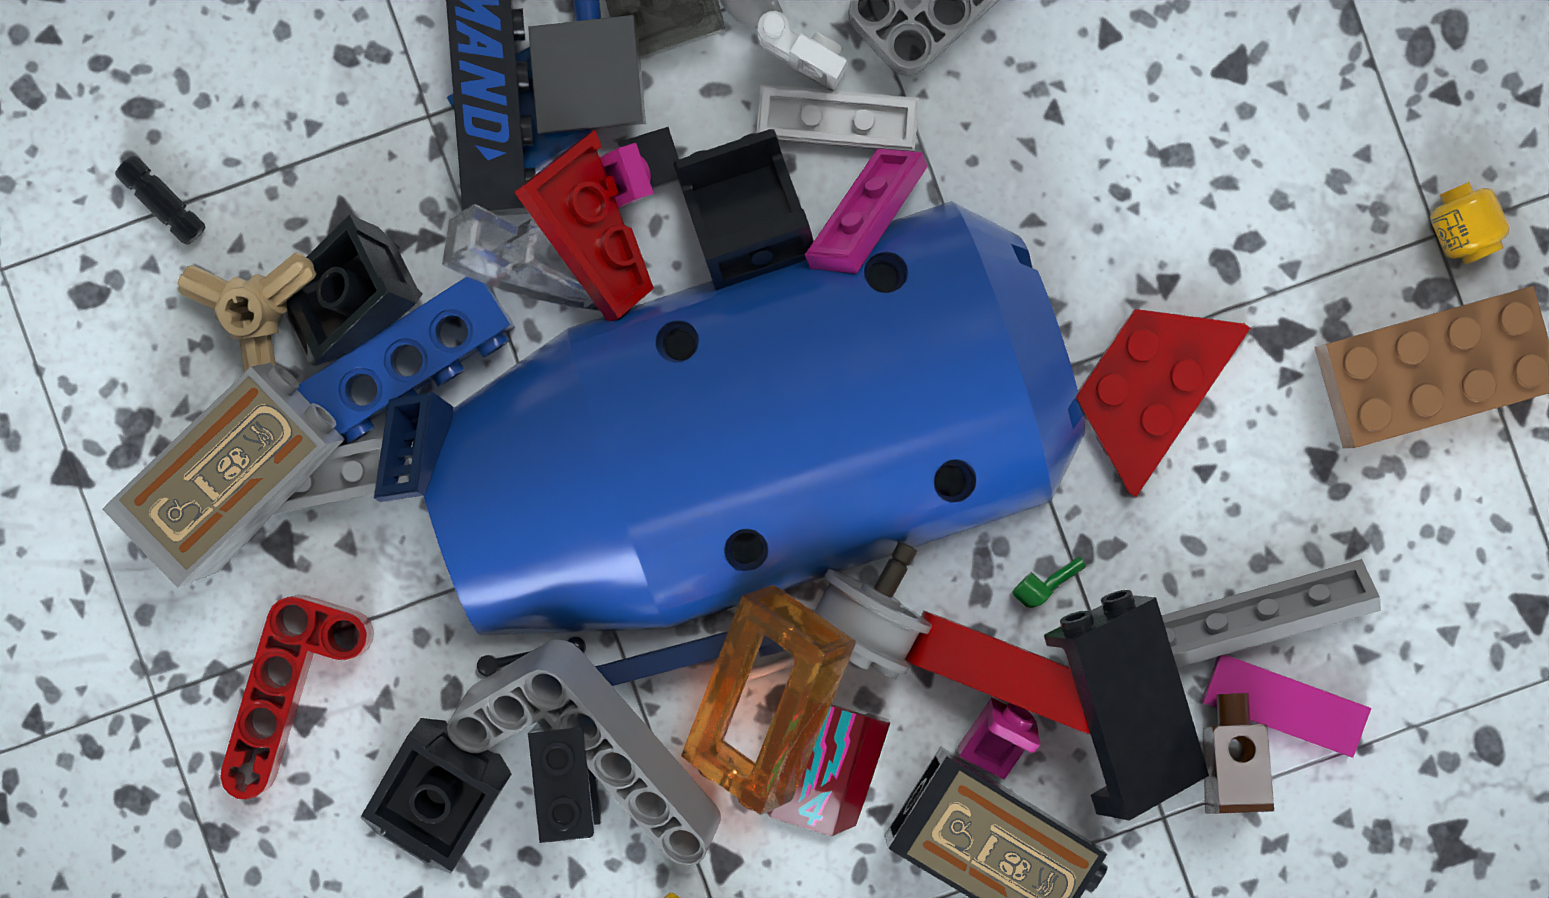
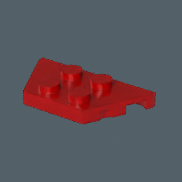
[1075,309,1251,497]

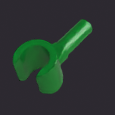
[1012,557,1086,608]

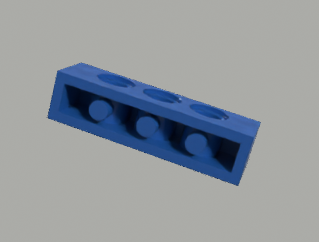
[297,271,515,444]

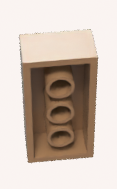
[1314,286,1549,449]

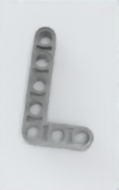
[447,639,721,866]

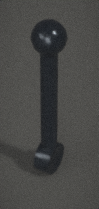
[477,636,586,676]

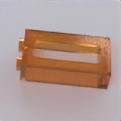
[681,585,857,815]

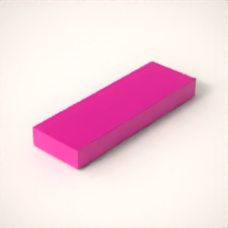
[805,149,928,274]
[1201,654,1372,758]

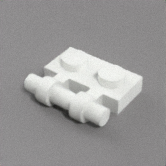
[758,11,847,91]

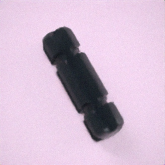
[115,155,206,245]

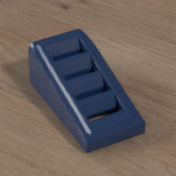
[374,392,454,502]

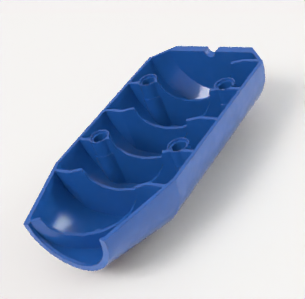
[413,201,1085,635]

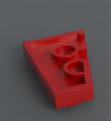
[514,130,654,321]

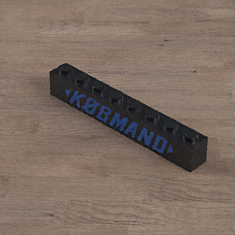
[446,0,536,218]

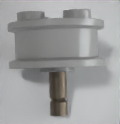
[802,541,932,679]

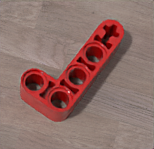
[220,595,374,800]
[905,610,1091,735]

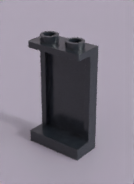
[1044,590,1209,821]

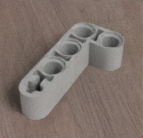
[848,0,999,76]

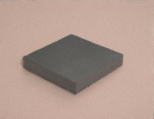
[528,15,646,135]

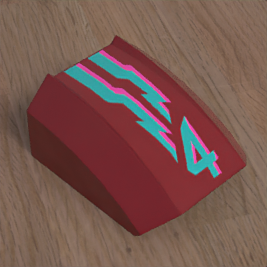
[755,688,890,837]

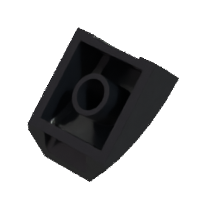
[286,214,423,366]
[360,718,512,873]

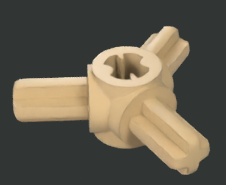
[177,252,316,372]

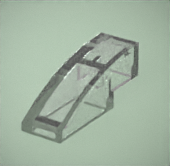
[442,204,600,311]

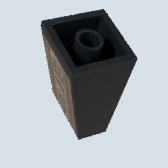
[884,746,1108,898]

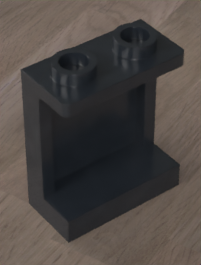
[673,129,814,290]
[528,721,602,843]

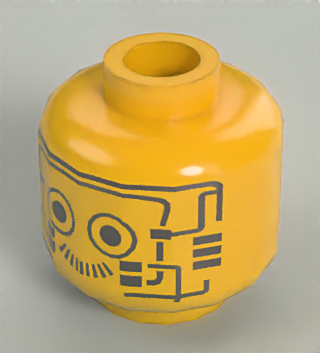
[1430,182,1510,265]

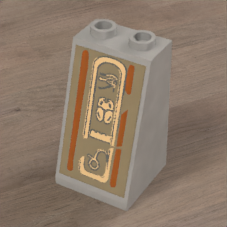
[102,363,344,588]

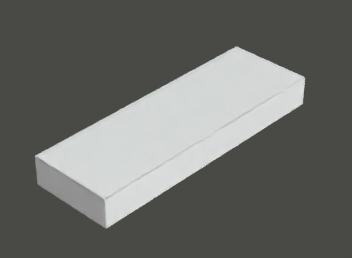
[756,84,919,152]

